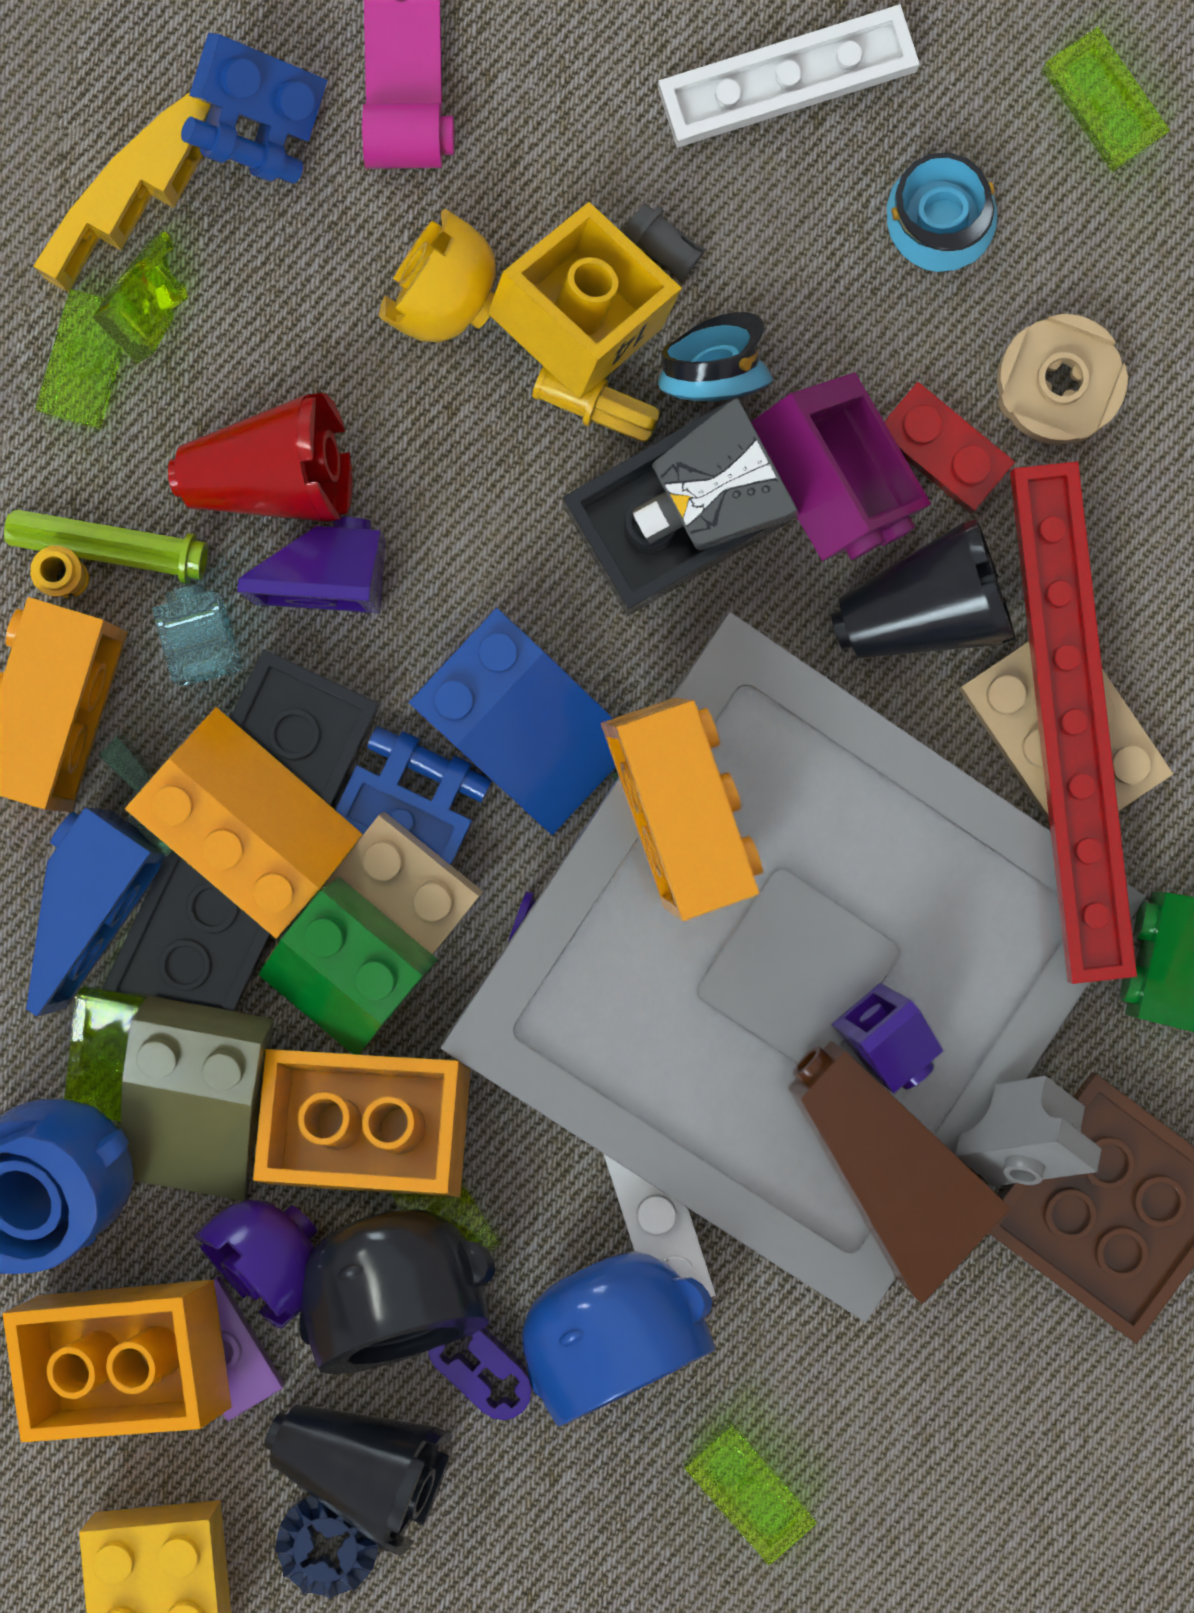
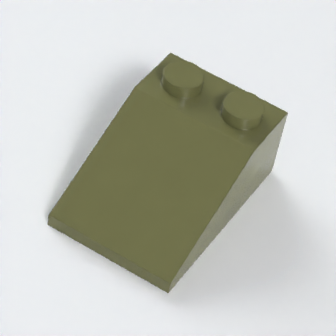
[121,995,275,1201]

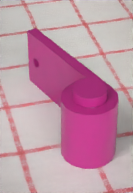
[362,0,455,169]

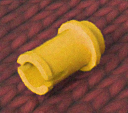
[30,546,89,598]

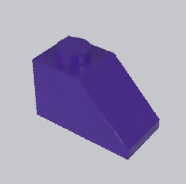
[831,983,944,1093]

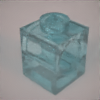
[152,585,243,687]

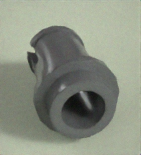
[622,203,706,282]

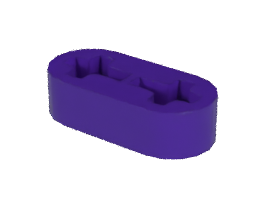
[428,1327,532,1420]

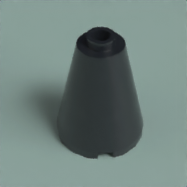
[831,519,1016,658]
[265,1404,452,1556]

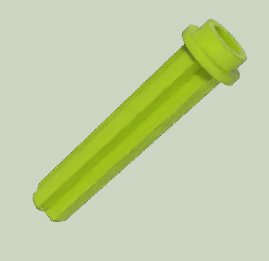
[4,510,209,584]

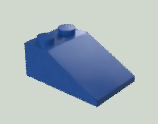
[408,608,616,835]
[26,807,168,1016]

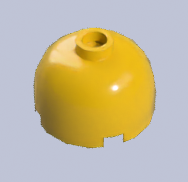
[378,209,497,343]

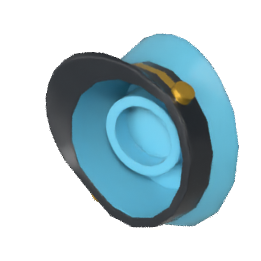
[887,152,997,272]
[658,312,773,401]

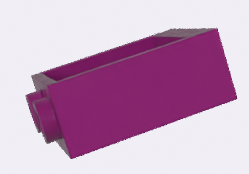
[751,372,931,562]

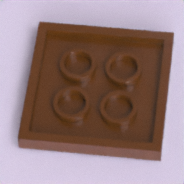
[989,1072,1194,1344]

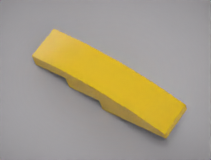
[33,92,211,293]

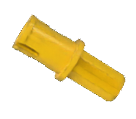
[532,366,660,442]

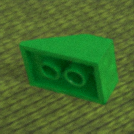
[1120,891,1194,1032]

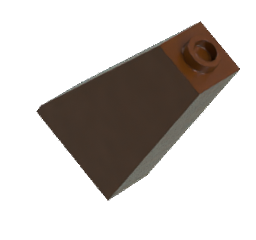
[788,1041,1011,1304]

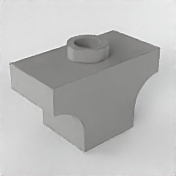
[955,1076,1102,1186]

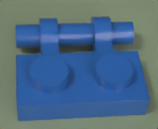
[181,33,328,184]
[335,726,492,866]

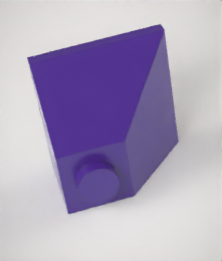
[237,517,386,614]

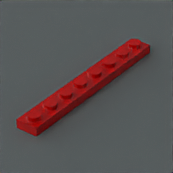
[1010,461,1137,984]

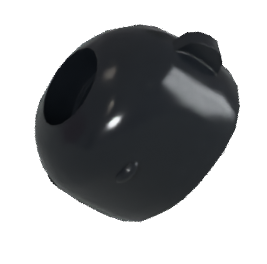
[299,1209,496,1374]

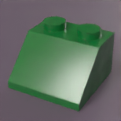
[258,877,438,1055]

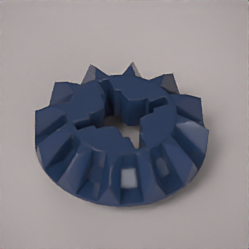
[275,1495,378,1599]

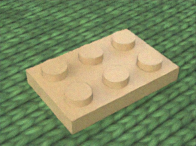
[958,641,1173,824]
[265,811,483,962]

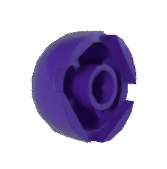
[194,1200,317,1329]

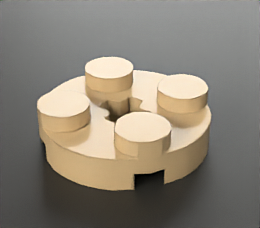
[997,314,1128,445]

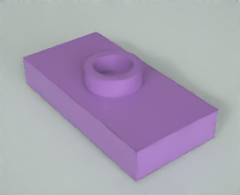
[214,1275,285,1421]

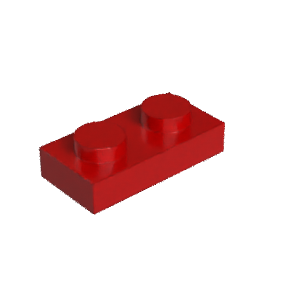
[884,381,1015,514]

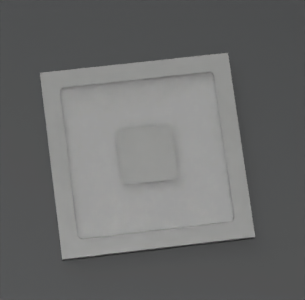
[440,612,1146,1322]

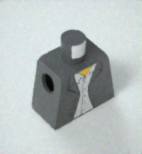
[631,398,799,550]

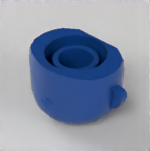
[0,1099,134,1274]
[522,1251,715,1427]

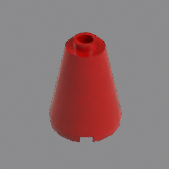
[168,393,353,522]

